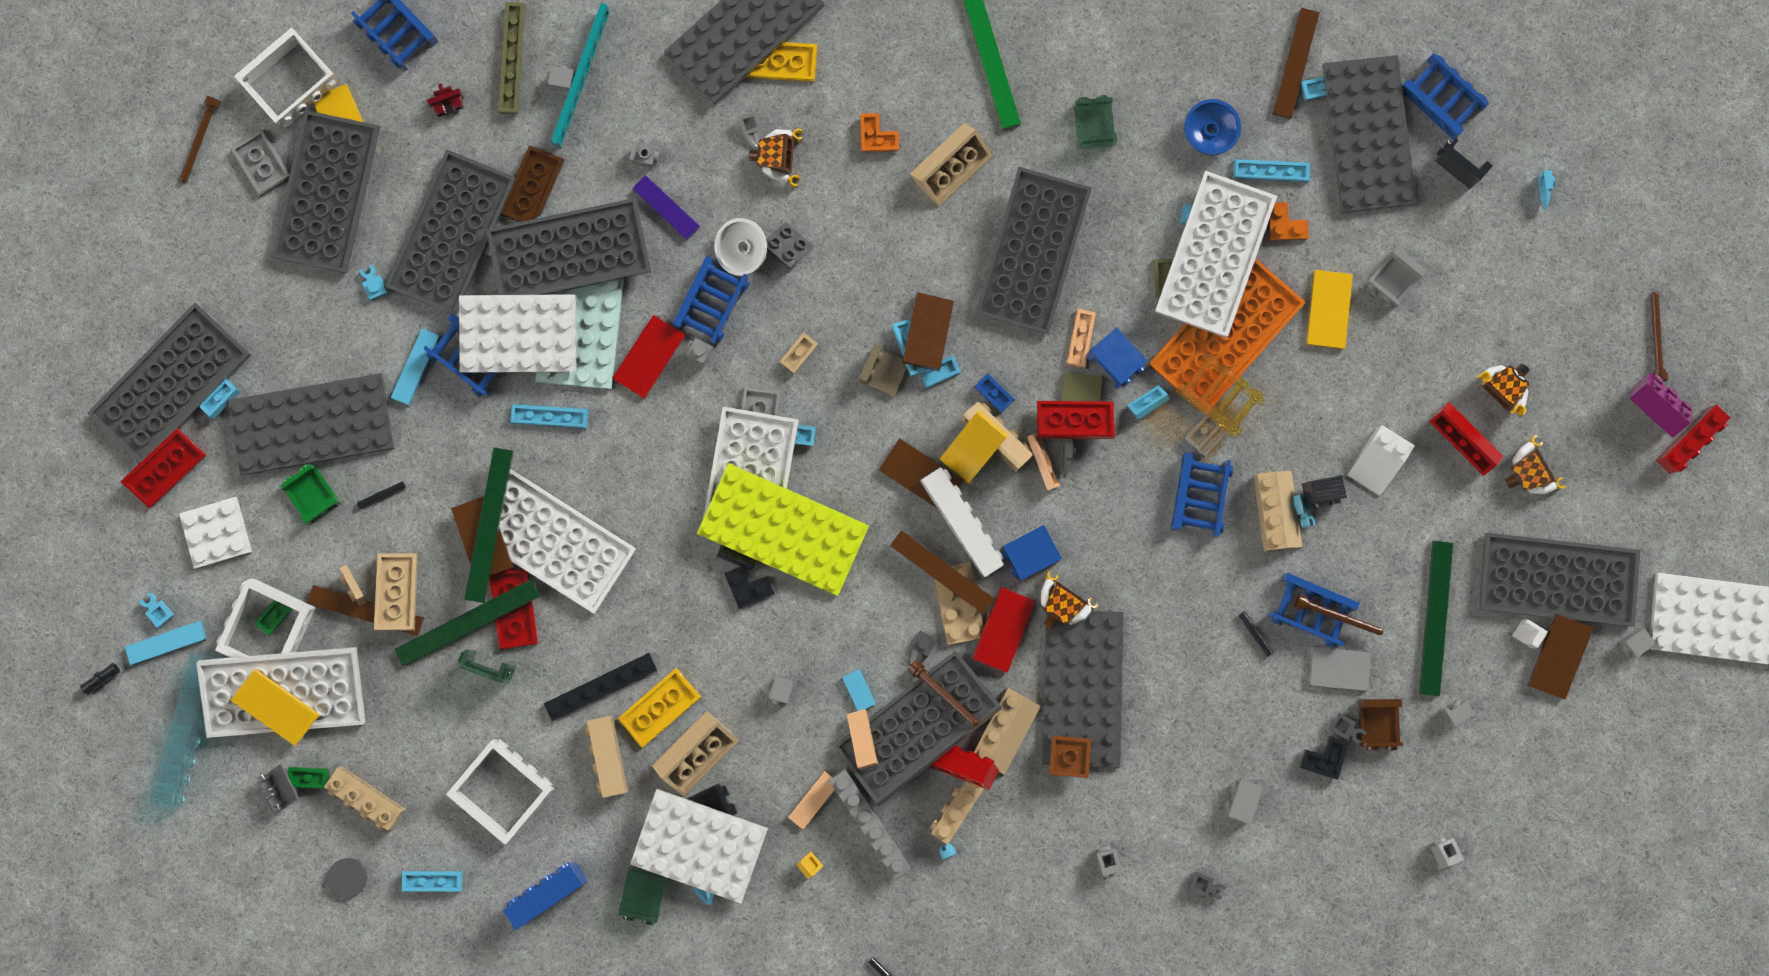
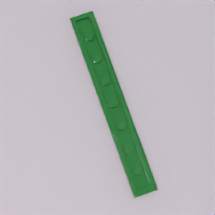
[963,0,1021,130]

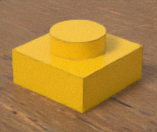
[796,851,823,880]

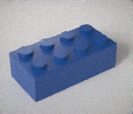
[503,861,588,930]

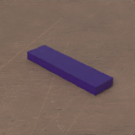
[632,175,700,240]

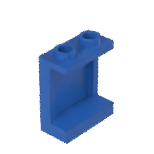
[1085,327,1148,389]
[1001,525,1062,581]

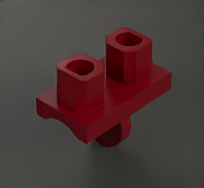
[427,83,464,117]

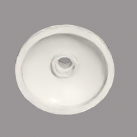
[714,218,767,276]

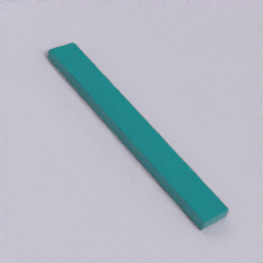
[551,3,610,149]

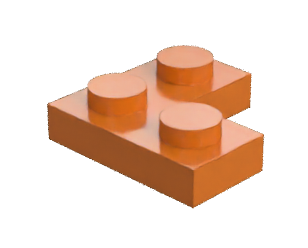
[860,113,899,153]
[1268,202,1309,241]

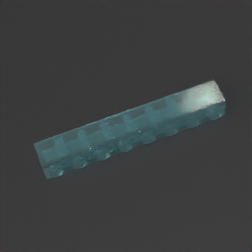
[149,651,220,810]

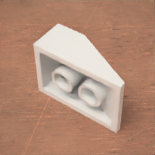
[1347,425,1415,496]

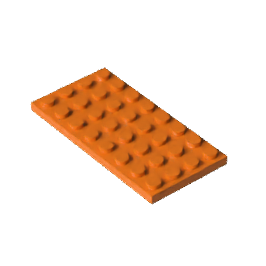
[1148,258,1306,415]

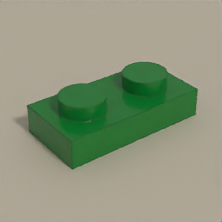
[254,600,293,636]
[288,767,329,789]

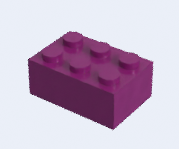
[1629,372,1693,438]

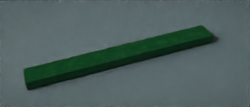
[464,447,514,603]
[1419,541,1453,696]
[394,579,541,666]

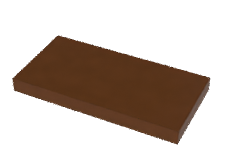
[501,145,565,222]
[902,292,954,372]
[879,438,963,509]
[451,496,514,576]
[1527,614,1594,700]

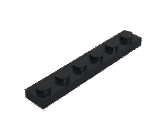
[543,653,657,721]

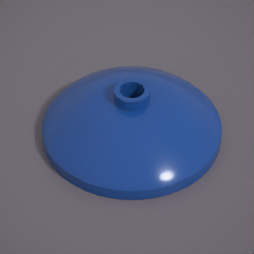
[1184,99,1241,155]

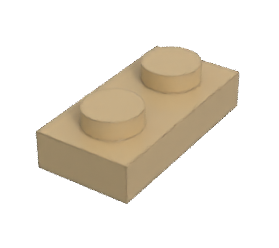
[780,332,818,374]
[339,565,367,606]

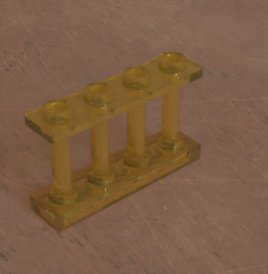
[1174,353,1266,438]

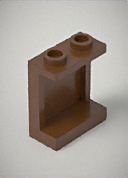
[1358,699,1403,750]

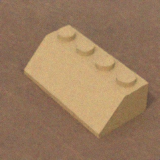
[910,123,993,206]
[961,402,1033,473]
[1253,471,1303,552]
[973,688,1041,775]
[652,711,739,797]

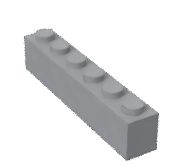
[829,768,911,879]

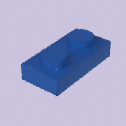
[974,373,1015,414]

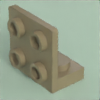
[859,344,907,396]

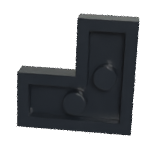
[724,566,775,609]
[1299,737,1349,780]

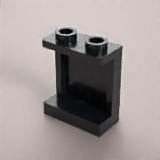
[1435,137,1493,189]
[686,783,738,817]

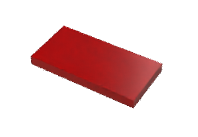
[612,315,686,399]
[1037,401,1115,439]
[120,428,207,508]
[490,568,539,650]
[972,587,1036,673]

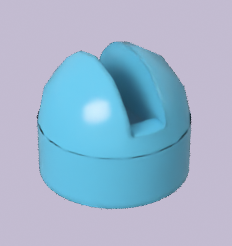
[939,843,956,860]

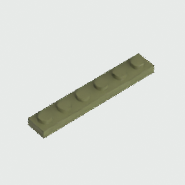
[499,2,526,114]

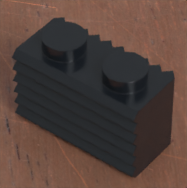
[1301,475,1348,508]

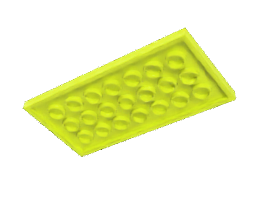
[697,463,869,596]

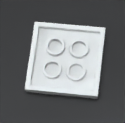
[179,497,252,569]

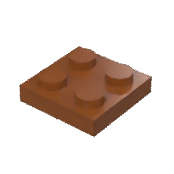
[1049,735,1092,778]

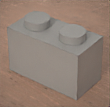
[1224,779,1263,825]

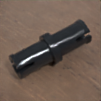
[80,663,120,695]

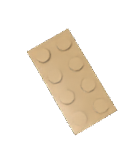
[374,553,418,631]
[934,562,984,645]

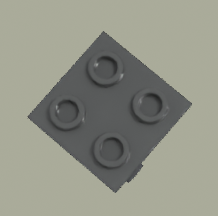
[766,222,814,270]
[257,763,299,812]

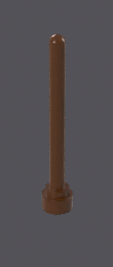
[180,96,221,183]
[1651,292,1668,382]
[1294,594,1384,635]
[908,661,979,726]

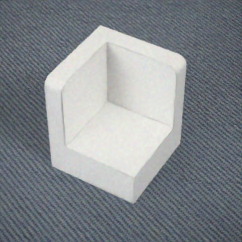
[1513,619,1548,648]

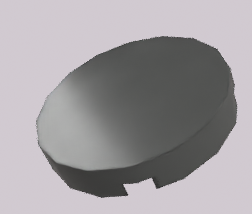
[327,858,368,898]

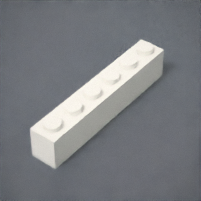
[920,467,1004,577]

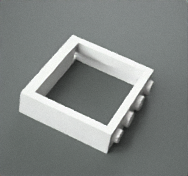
[234,27,340,130]
[216,578,315,658]
[446,739,554,845]

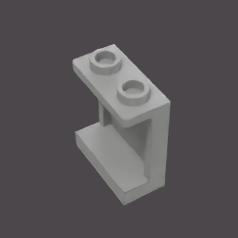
[1364,247,1427,308]

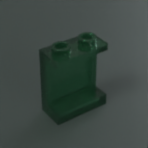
[1073,95,1117,149]
[458,649,517,683]
[618,866,668,925]

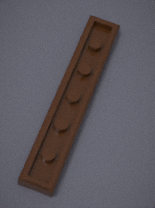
[1272,8,1320,119]
[890,530,995,615]
[307,585,424,636]

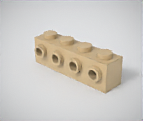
[585,715,628,798]
[324,767,406,831]
[930,781,984,845]

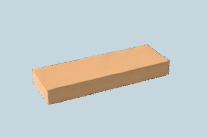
[1066,309,1096,369]
[1027,434,1060,490]
[847,709,878,770]
[788,771,835,829]

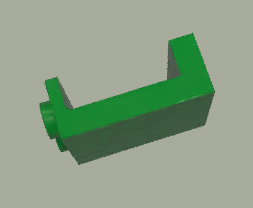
[279,464,341,525]

